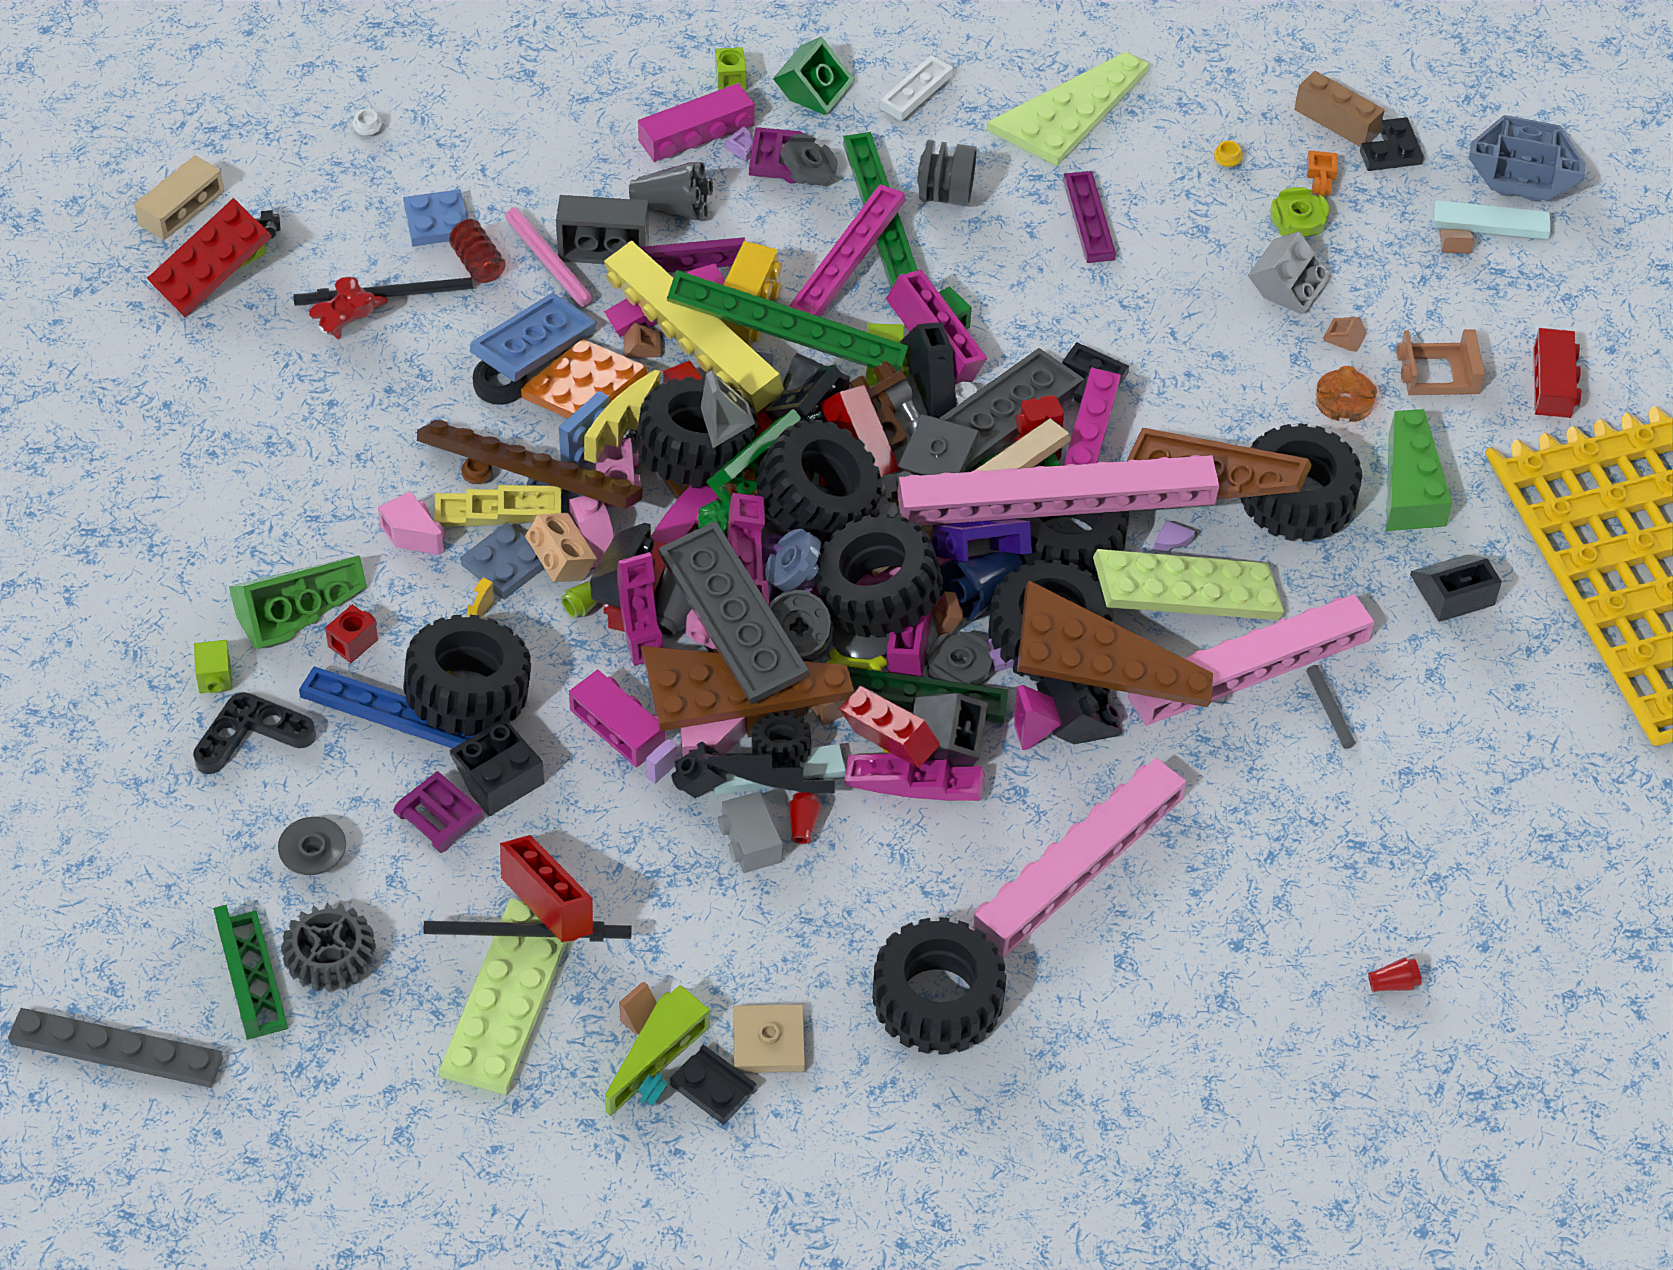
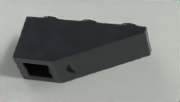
[900,322,956,419]

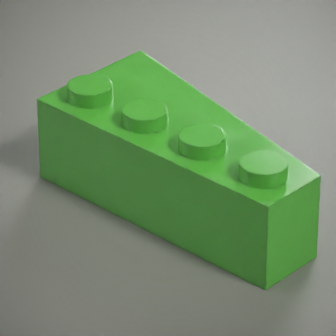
[1385,409,1452,531]

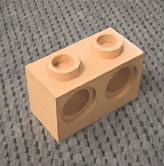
[525,513,597,582]

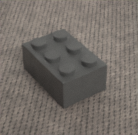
[556,195,649,264]

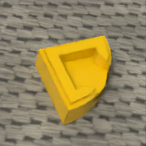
[467,577,494,618]

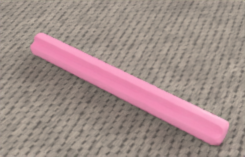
[505,207,593,307]

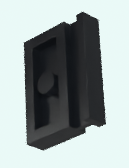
[670,1044,757,1125]

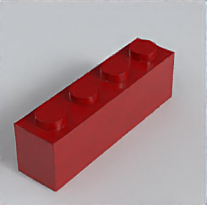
[500,835,593,943]

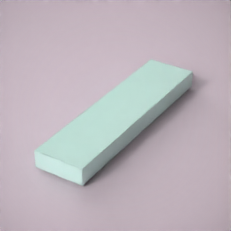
[1433,200,1550,240]
[714,744,846,795]

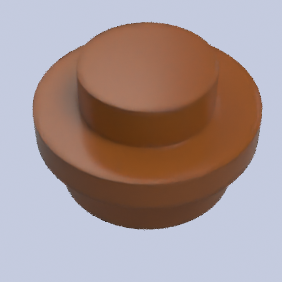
[461,458,493,484]

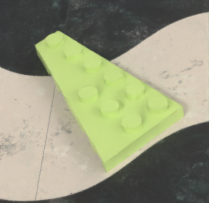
[986,52,1149,166]

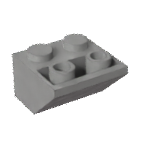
[1248,232,1331,314]

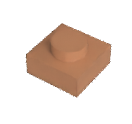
[932,591,963,636]

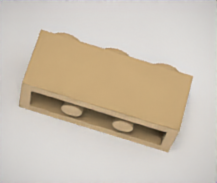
[134,155,224,240]

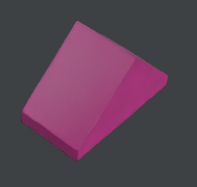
[1014,685,1062,750]

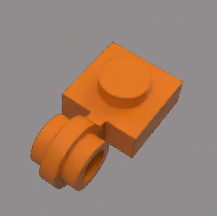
[1307,150,1337,198]

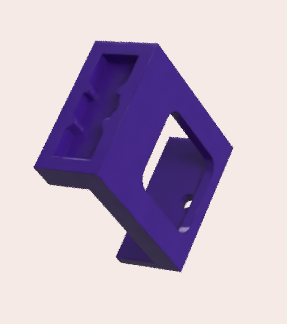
[931,519,1032,562]

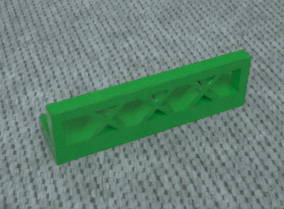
[706,409,801,510]
[213,904,288,1040]

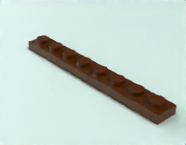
[417,420,643,509]

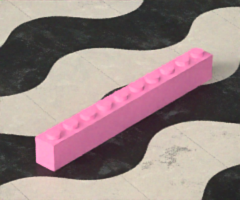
[898,455,1219,525]

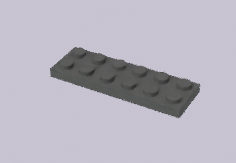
[939,348,1084,473]
[659,521,809,705]

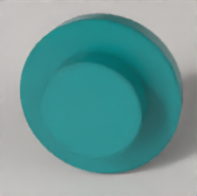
[637,1072,669,1106]

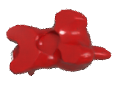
[309,277,388,339]

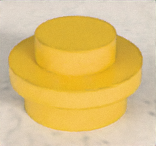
[1214,140,1243,167]

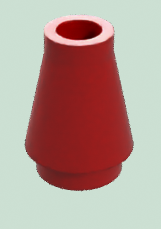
[789,792,822,844]
[1368,957,1422,993]

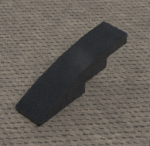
[697,753,835,794]

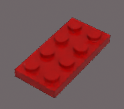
[147,198,272,317]

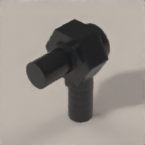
[255,210,281,239]

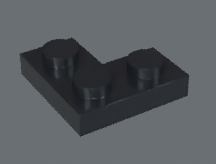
[1360,117,1424,171]
[1062,342,1129,403]
[764,365,842,420]

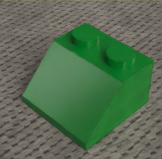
[773,36,855,115]

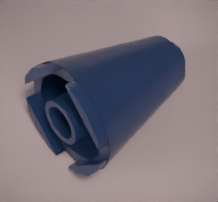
[940,551,1024,621]

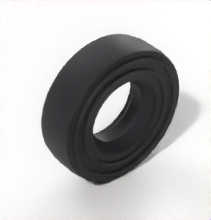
[472,360,527,405]

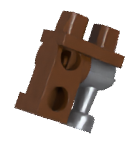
[849,361,921,452]

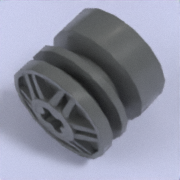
[917,140,977,206]
[769,590,835,662]

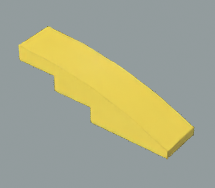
[584,370,660,463]
[434,485,561,527]

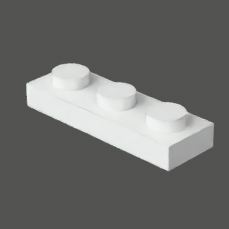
[879,55,953,121]

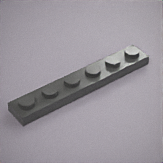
[8,1008,223,1088]

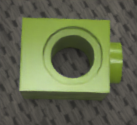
[715,47,746,91]
[194,639,232,694]

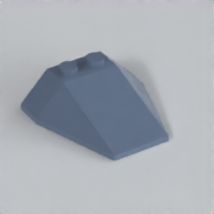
[1469,115,1586,201]

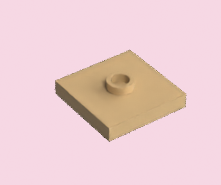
[733,1005,805,1073]

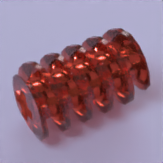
[449,218,506,283]

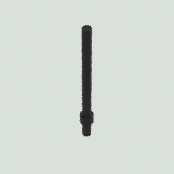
[293,277,473,306]
[423,920,632,942]

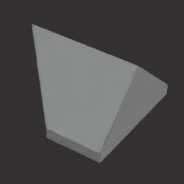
[701,370,755,448]

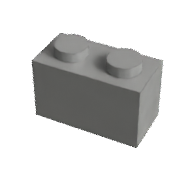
[718,791,782,873]

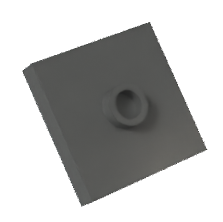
[898,414,980,476]

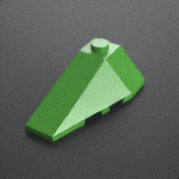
[229,555,367,649]

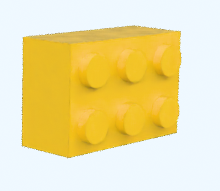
[718,241,782,347]

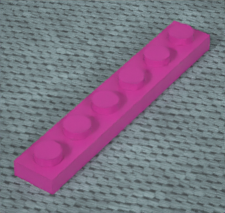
[788,184,906,317]

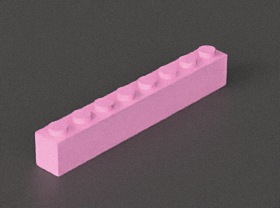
[1128,594,1375,726]
[973,758,1186,957]

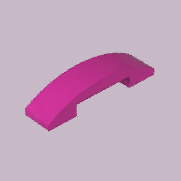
[651,477,746,544]
[728,493,769,605]
[617,552,663,666]

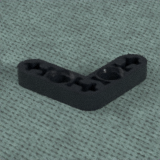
[193,692,316,774]

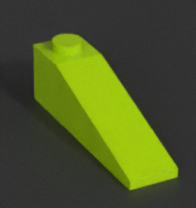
[605,985,710,1116]

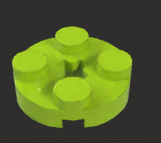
[1270,187,1329,237]

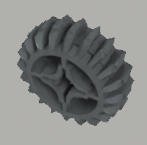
[281,902,376,993]

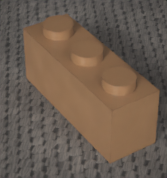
[1294,71,1385,147]

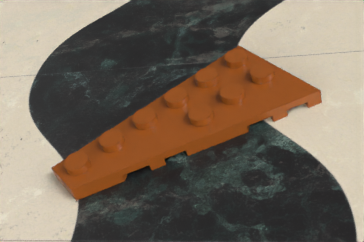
[1127,427,1312,500]
[1017,581,1213,708]
[641,646,854,731]

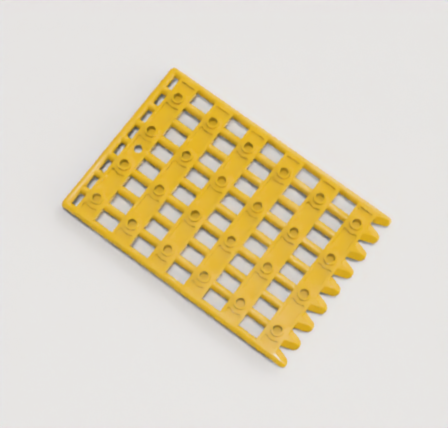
[1485,406,1673,746]

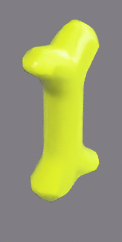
[826,649,887,671]

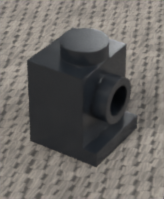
[671,741,727,798]

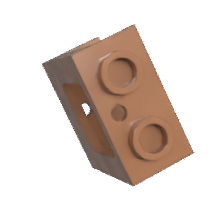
[1396,329,1485,395]

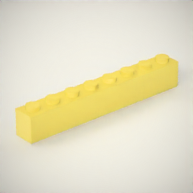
[604,241,784,413]

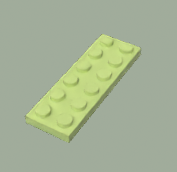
[1093,549,1284,620]
[439,898,568,1095]

